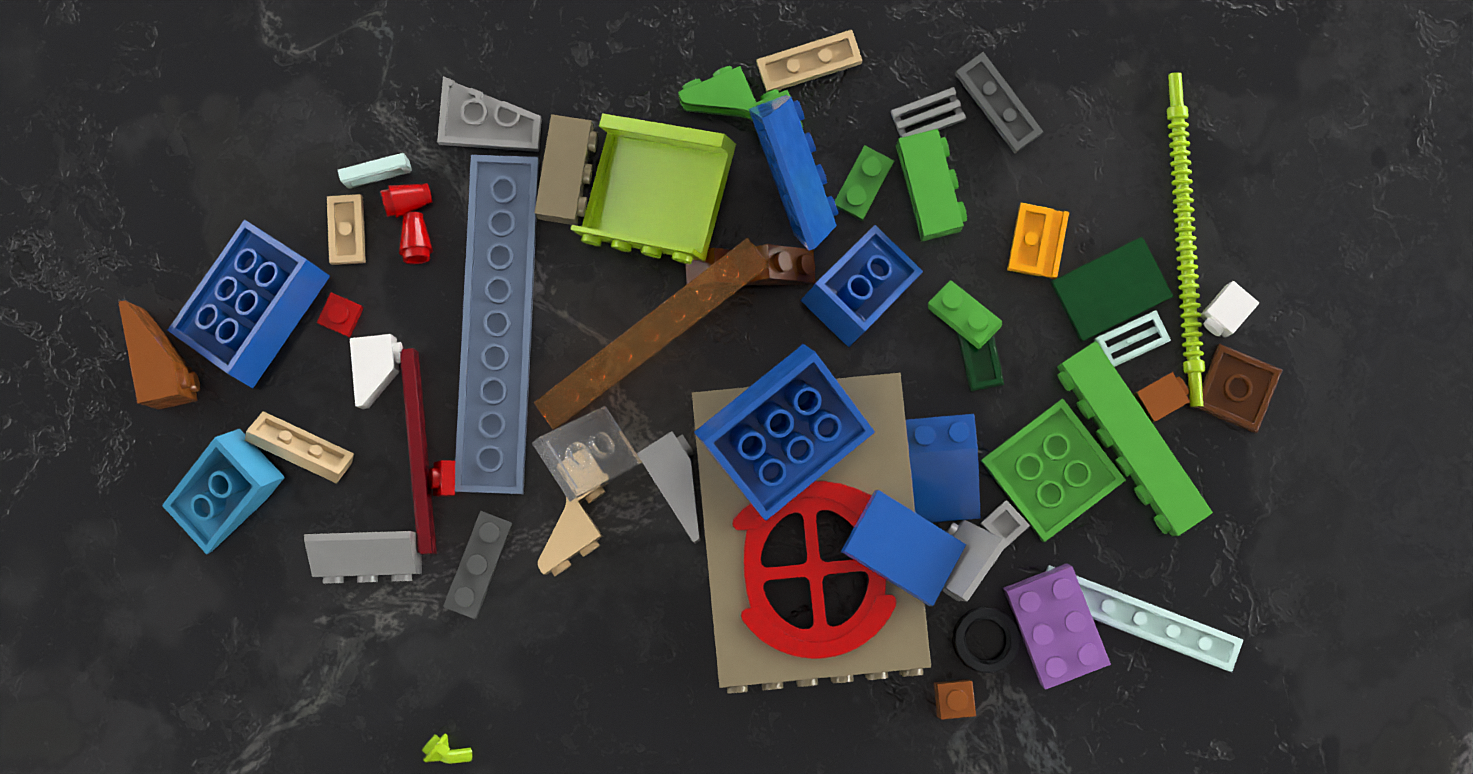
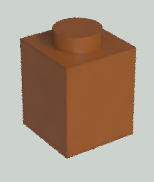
[1133,372,1190,423]
[934,679,976,720]

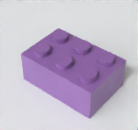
[1003,563,1111,690]

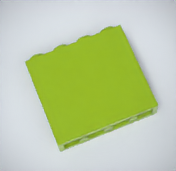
[571,113,736,264]

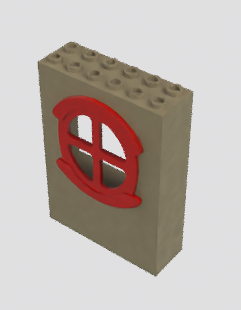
[692,373,931,693]

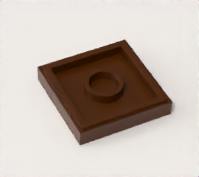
[1193,344,1282,433]

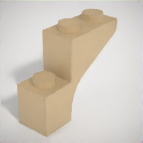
[538,448,609,577]

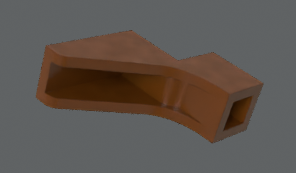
[686,244,816,290]

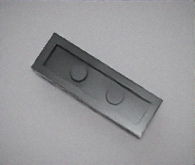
[955,52,1043,154]
[443,511,514,619]

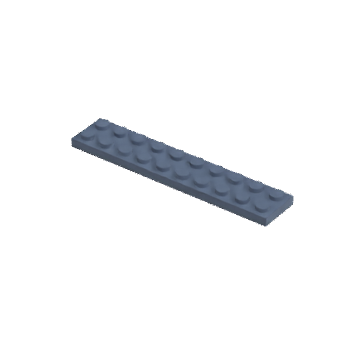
[455,155,540,495]

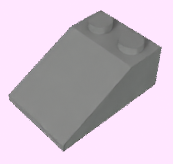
[637,431,701,544]
[942,520,1008,601]

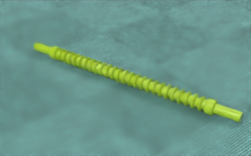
[1167,72,1205,407]

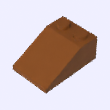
[118,301,200,409]

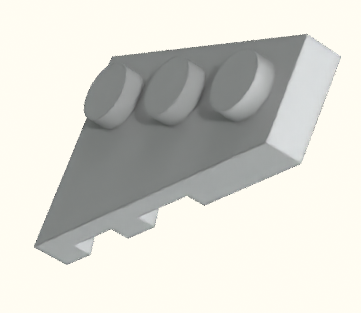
[437,76,542,152]

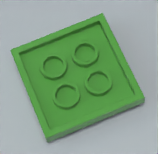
[980,398,1126,542]

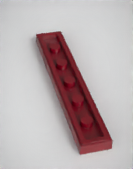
[400,348,437,555]

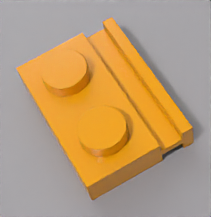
[1007,203,1069,280]

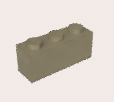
[534,114,598,226]

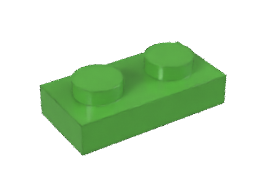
[835,145,894,221]
[928,280,1002,349]

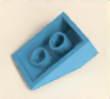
[162,429,285,554]

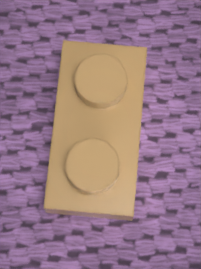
[327,194,366,265]

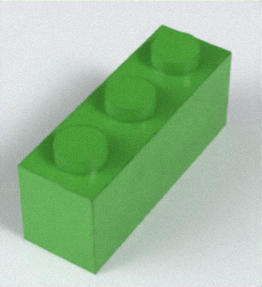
[896,129,967,242]

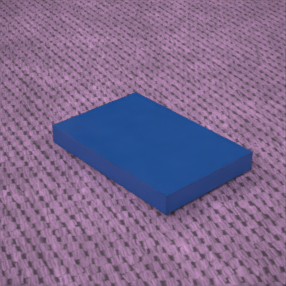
[841,490,966,606]

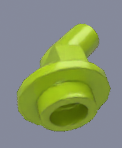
[422,733,472,764]

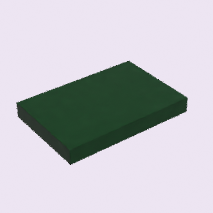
[1050,237,1173,342]

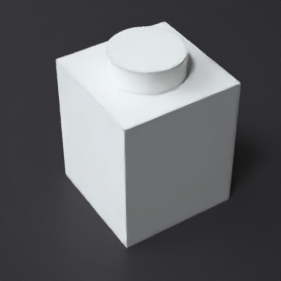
[1201,281,1259,338]

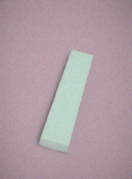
[1046,565,1243,672]

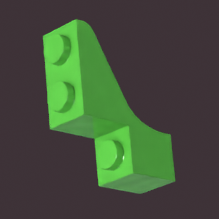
[678,66,803,129]

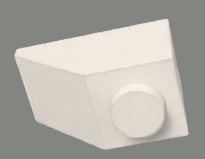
[350,334,403,409]

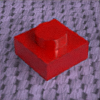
[317,292,364,338]
[428,460,455,496]

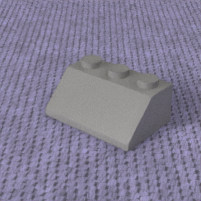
[304,531,422,584]

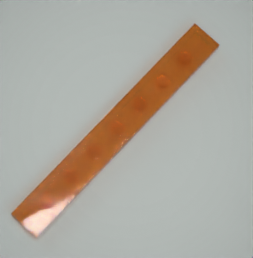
[534,238,769,430]

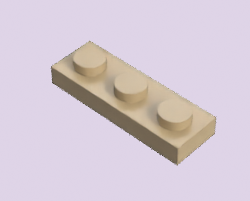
[756,30,862,93]
[244,411,354,483]

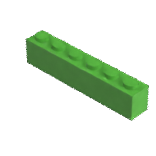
[1057,341,1213,537]

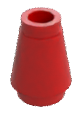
[380,183,433,218]
[399,212,433,264]

